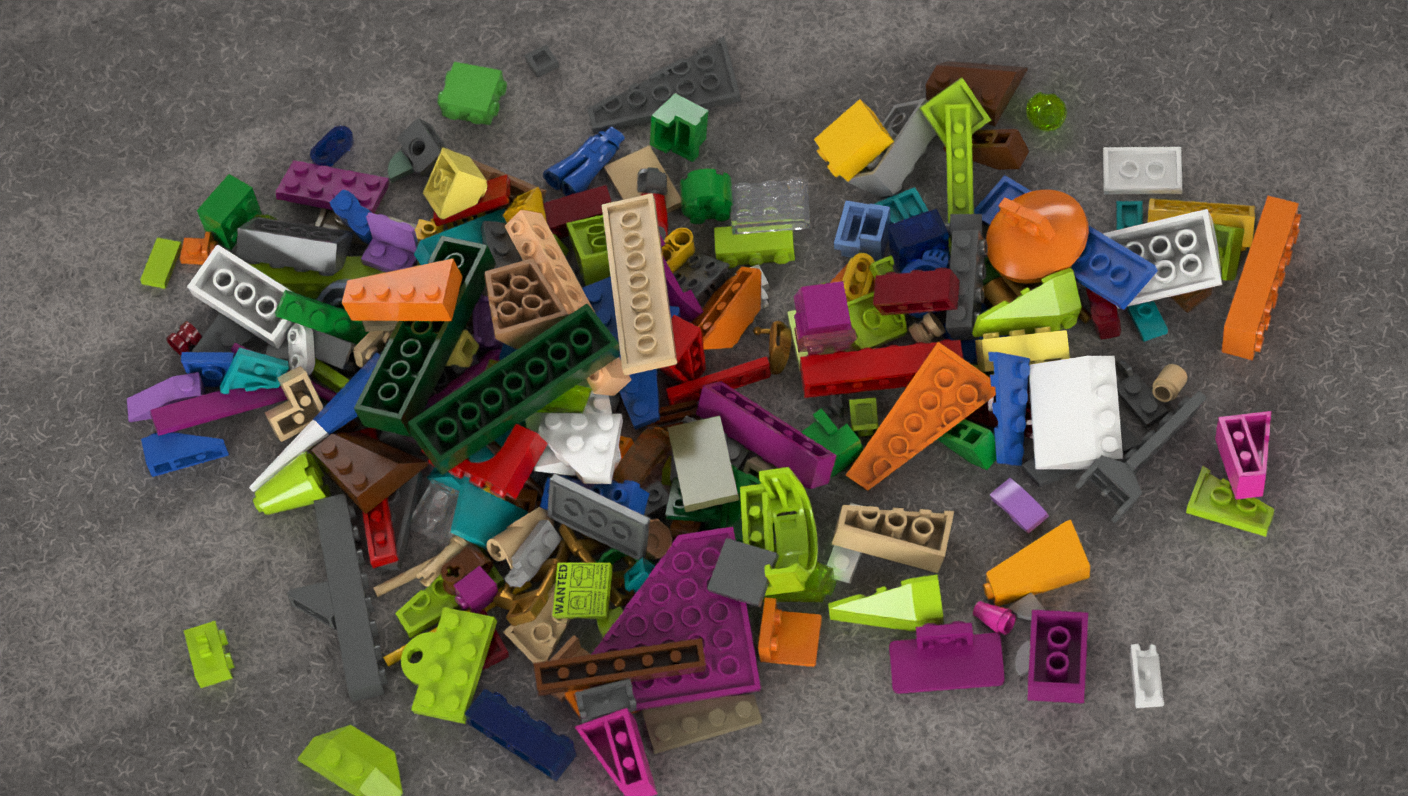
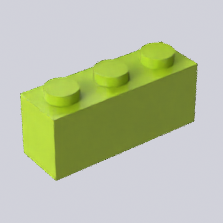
[714,221,795,268]

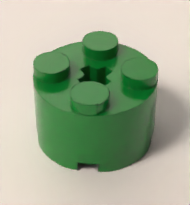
[680,169,733,225]

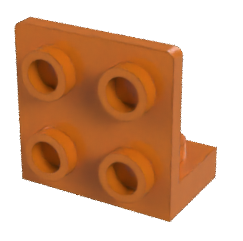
[758,598,822,667]

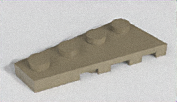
[642,695,762,754]

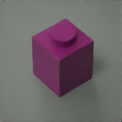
[453,566,499,614]

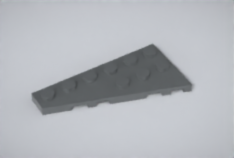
[587,36,741,134]

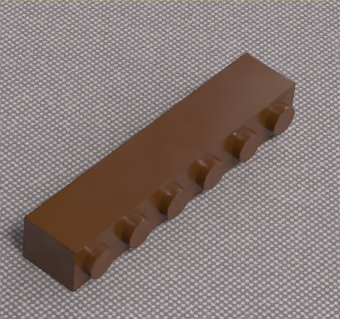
[533,638,706,696]

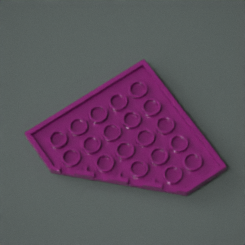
[591,527,761,711]

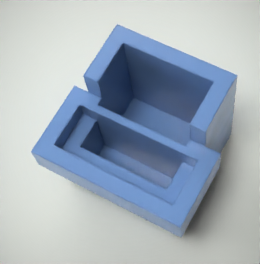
[834,200,891,262]

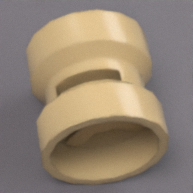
[909,312,946,343]

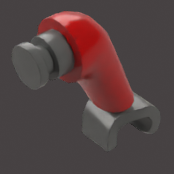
[637,167,668,240]

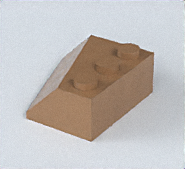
[484,258,568,349]

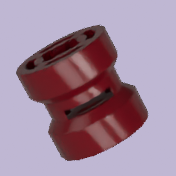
[166,321,202,356]

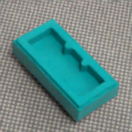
[1126,300,1168,342]

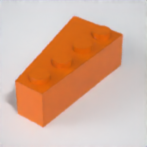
[342,259,462,321]

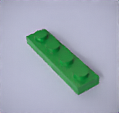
[275,290,369,344]

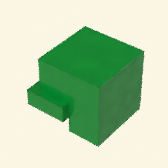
[650,93,709,162]
[801,408,863,478]

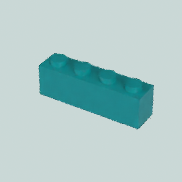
[414,208,507,265]

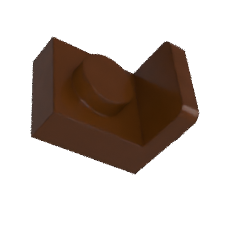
[504,489,541,514]

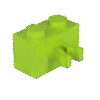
[183,621,235,688]

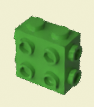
[437,62,507,125]

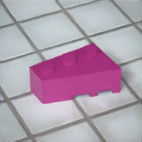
[575,708,657,796]

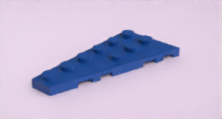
[582,276,660,430]

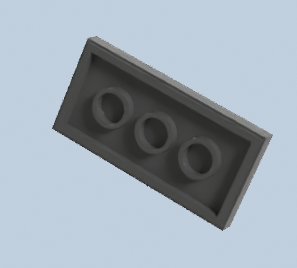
[547,474,650,560]

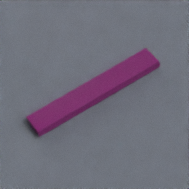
[150,385,288,436]

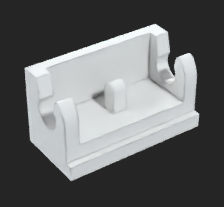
[1130,644,1164,708]

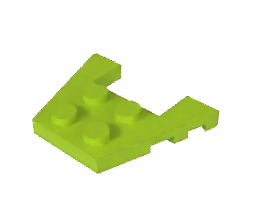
[822,255,908,351]

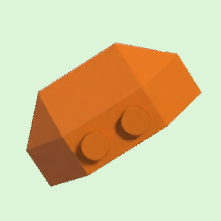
[691,267,762,350]

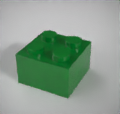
[197,174,262,250]

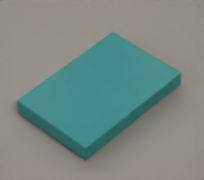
[450,482,528,550]

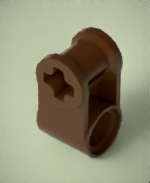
[441,544,493,596]

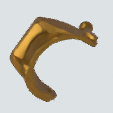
[753,321,792,375]

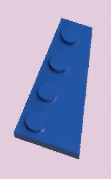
[988,352,1030,466]

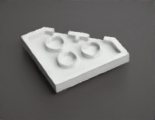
[538,413,623,484]

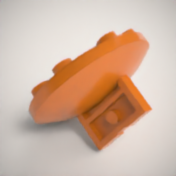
[986,190,1089,284]

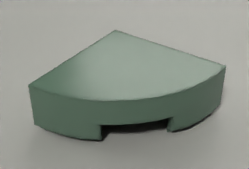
[388,150,414,183]

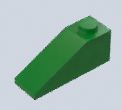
[937,419,996,470]

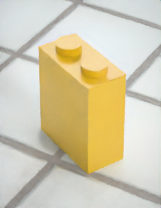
[814,99,894,182]

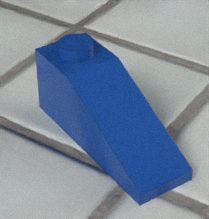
[141,432,229,477]

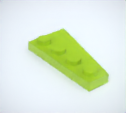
[395,545,505,638]

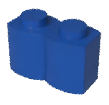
[330,189,373,244]

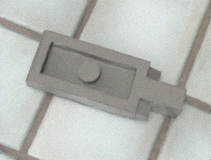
[505,520,562,587]

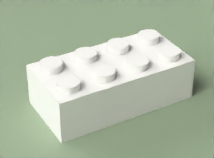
[187,244,296,349]

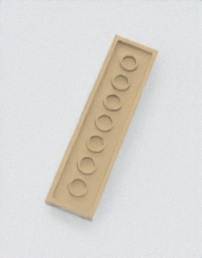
[602,193,677,375]

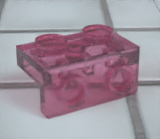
[794,327,857,355]

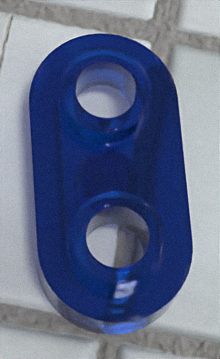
[310,126,354,167]

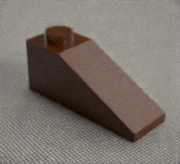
[943,129,1029,170]

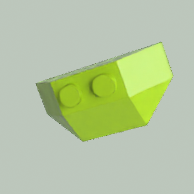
[297,725,403,796]

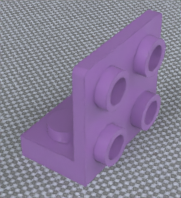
[361,212,419,272]

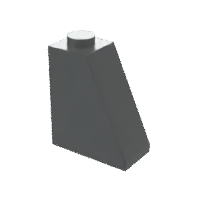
[311,328,361,372]

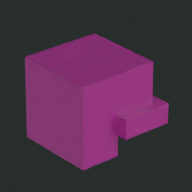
[793,281,852,341]

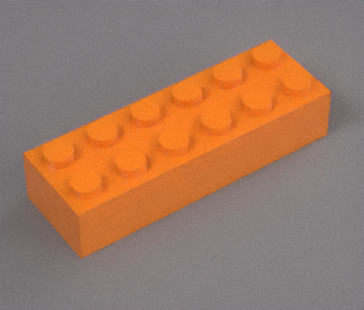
[1222,196,1302,360]

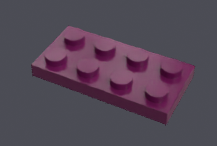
[275,160,389,213]

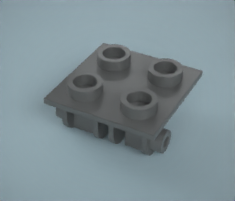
[673,252,730,306]

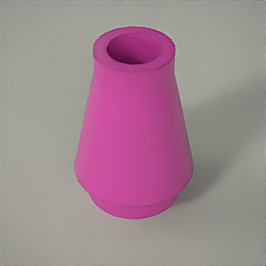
[973,601,1016,635]

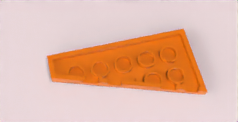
[845,342,996,491]

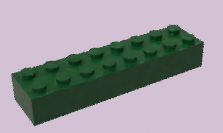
[354,236,496,437]
[408,304,620,475]

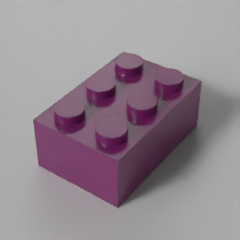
[1028,610,1088,704]

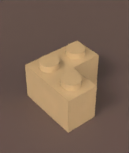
[265,366,324,442]

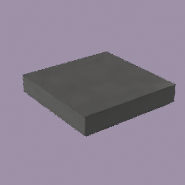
[707,538,779,607]

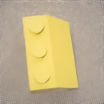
[423,147,487,219]

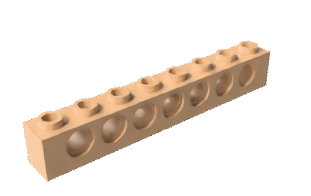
[505,210,631,396]

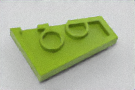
[1186,466,1275,537]

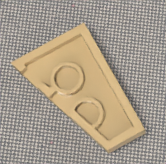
[503,583,571,663]

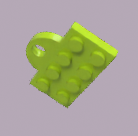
[401,607,497,724]

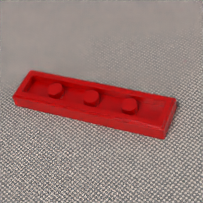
[666,356,771,405]

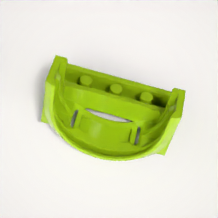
[740,467,818,596]

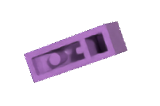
[127,372,205,422]

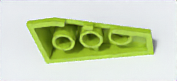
[972,267,1082,337]
[828,575,944,632]

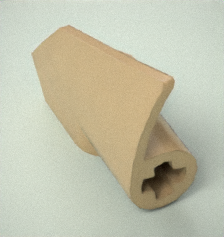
[487,507,554,569]

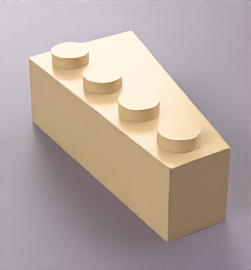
[832,505,954,573]

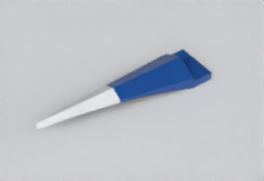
[249,351,383,492]

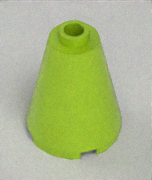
[253,451,331,515]

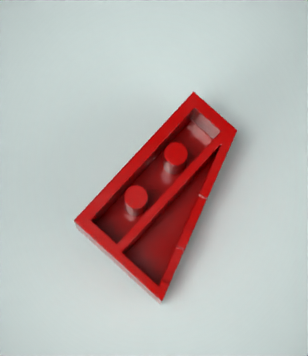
[659,315,707,384]

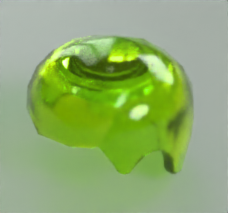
[1026,92,1068,132]

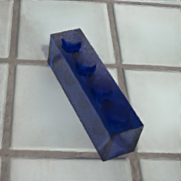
[465,689,577,782]

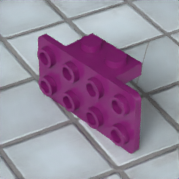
[889,621,1005,694]

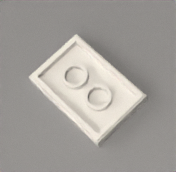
[1103,147,1182,195]

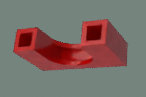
[421,424,548,500]

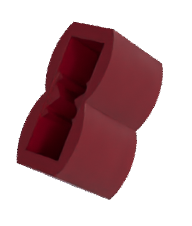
[1086,287,1121,340]

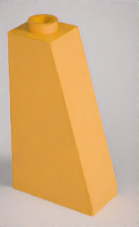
[983,520,1090,606]

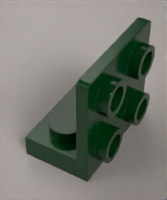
[665,477,723,530]

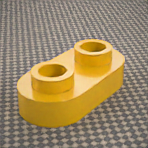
[842,253,875,302]

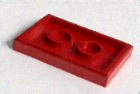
[433,174,511,226]

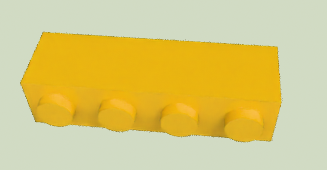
[1147,198,1255,251]

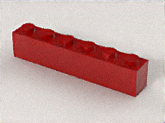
[800,339,964,398]

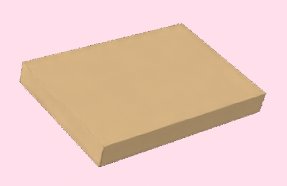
[604,145,681,213]

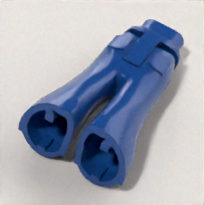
[543,127,625,196]

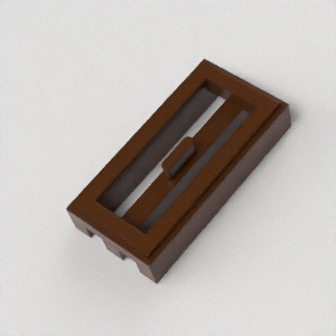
[647,400,701,438]

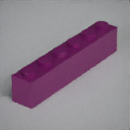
[696,381,837,489]

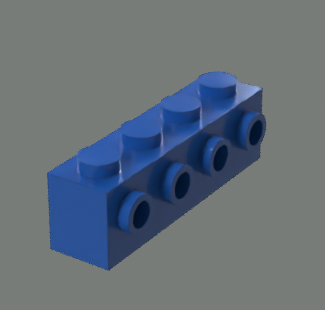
[540,475,649,515]

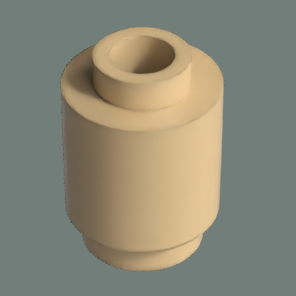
[1152,364,1187,402]

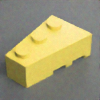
[975,327,1070,372]

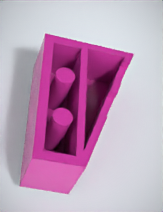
[1215,411,1272,499]

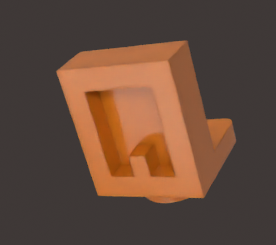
[180,231,218,265]

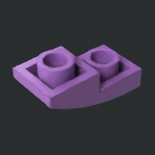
[989,478,1049,534]

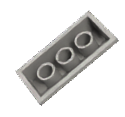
[844,98,937,197]

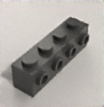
[946,230,988,340]

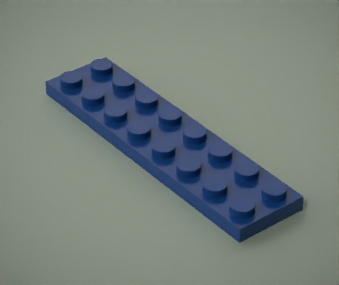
[974,175,1158,310]

